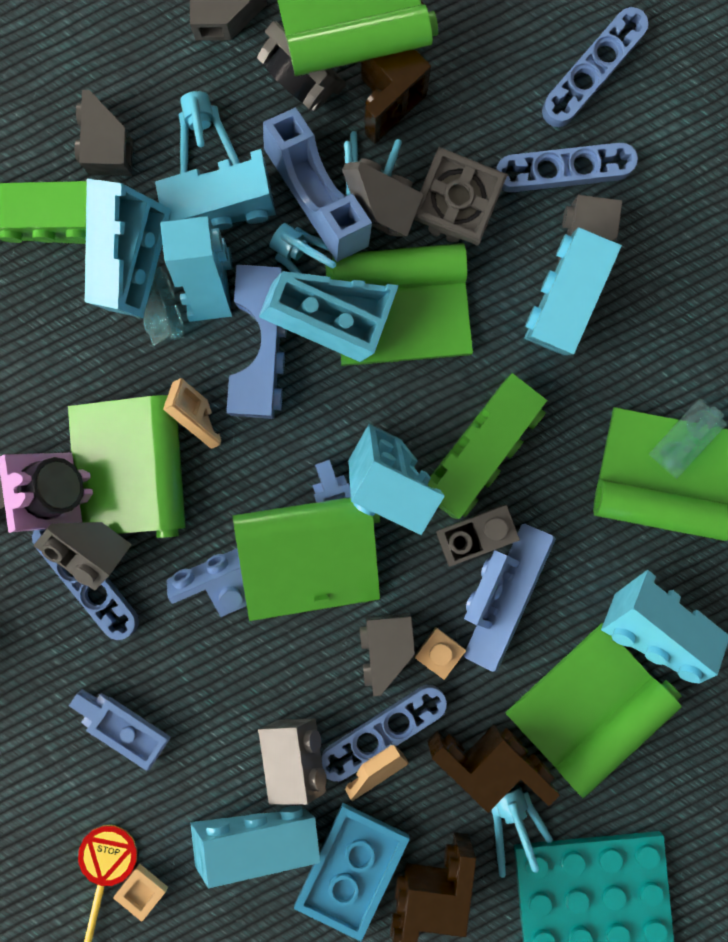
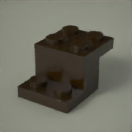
[361,0,431,144]
[427,724,560,813]
[390,832,476,942]

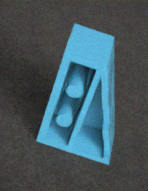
[85,179,171,318]
[160,216,233,322]
[524,227,622,356]
[259,271,399,362]
[348,424,445,535]
[601,570,728,684]
[190,806,320,889]

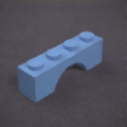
[263,107,372,262]
[227,265,287,419]

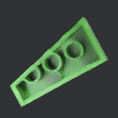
[0,181,87,244]
[427,373,547,519]

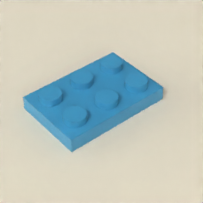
[294,803,410,941]

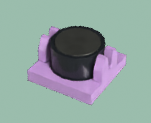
[0,453,93,533]

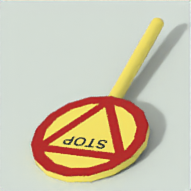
[78,825,137,942]

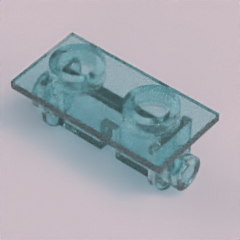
[143,267,185,346]
[649,399,727,479]

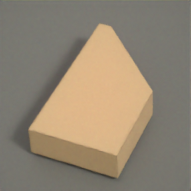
[163,378,221,449]
[345,745,409,801]

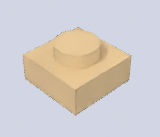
[414,627,466,680]
[113,864,168,922]

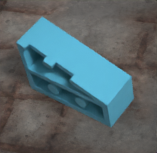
[155,149,276,230]

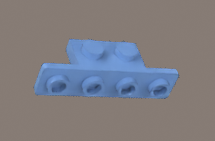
[464,524,556,672]
[166,549,247,617]

